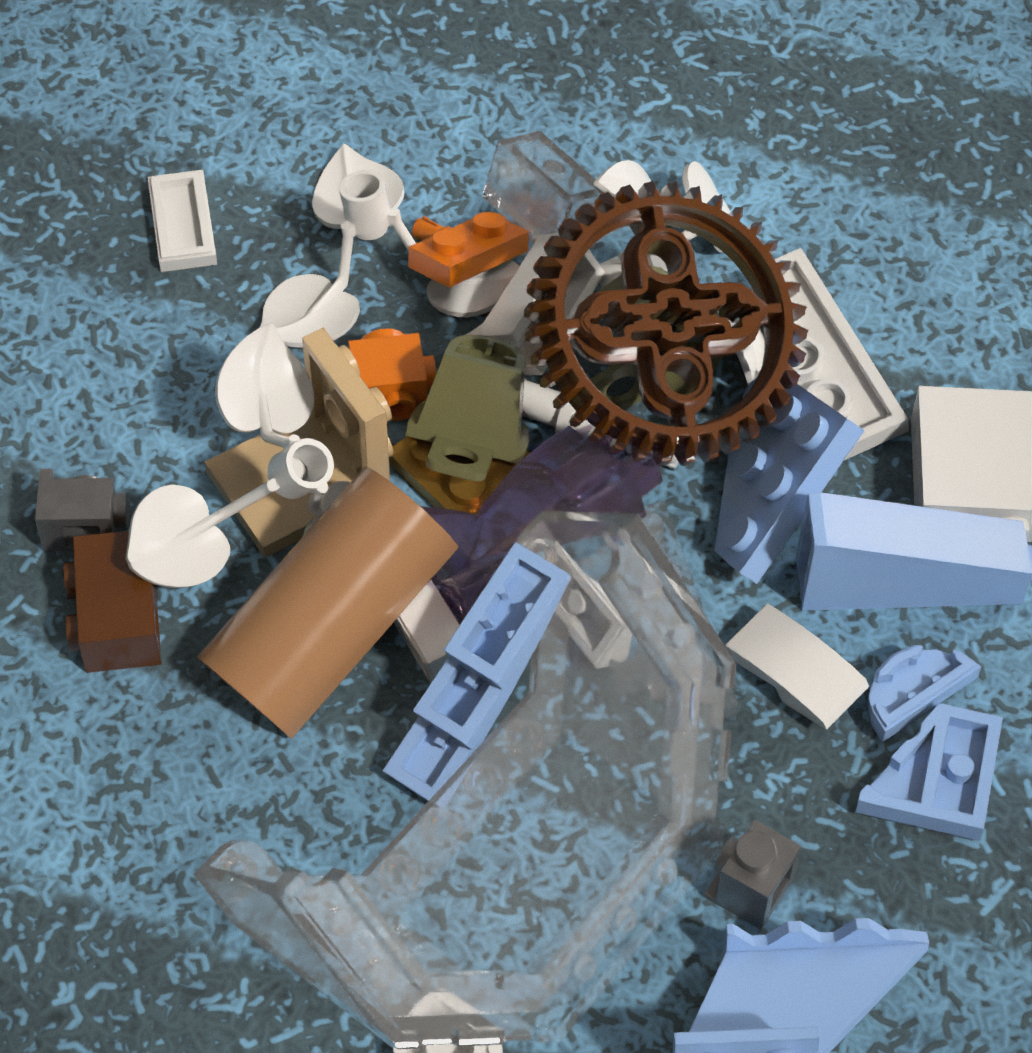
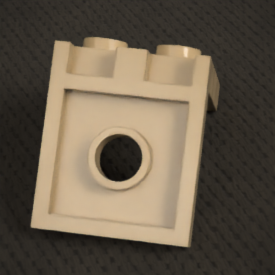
[204,327,393,558]

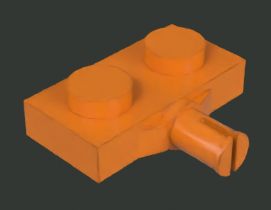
[408,211,529,288]

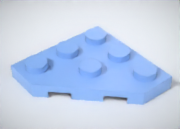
[714,378,865,584]

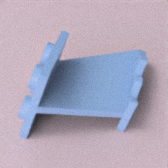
[673,918,929,1053]

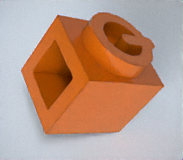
[348,329,436,421]

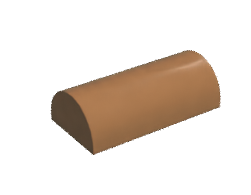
[197,467,459,739]

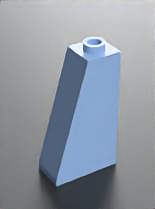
[796,492,1032,611]

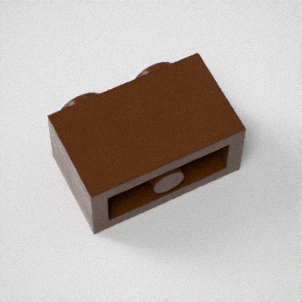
[63,531,162,673]

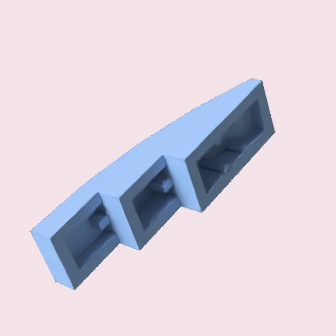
[383,542,571,809]

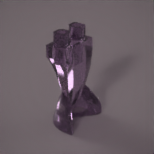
[420,426,663,625]

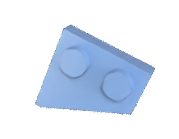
[855,703,1003,841]

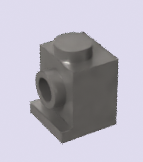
[35,468,130,551]
[704,820,801,930]

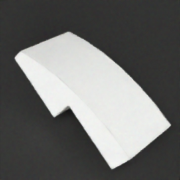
[725,603,869,730]

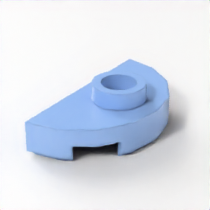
[867,645,981,743]

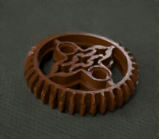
[523,180,809,466]

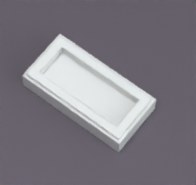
[148,170,217,272]

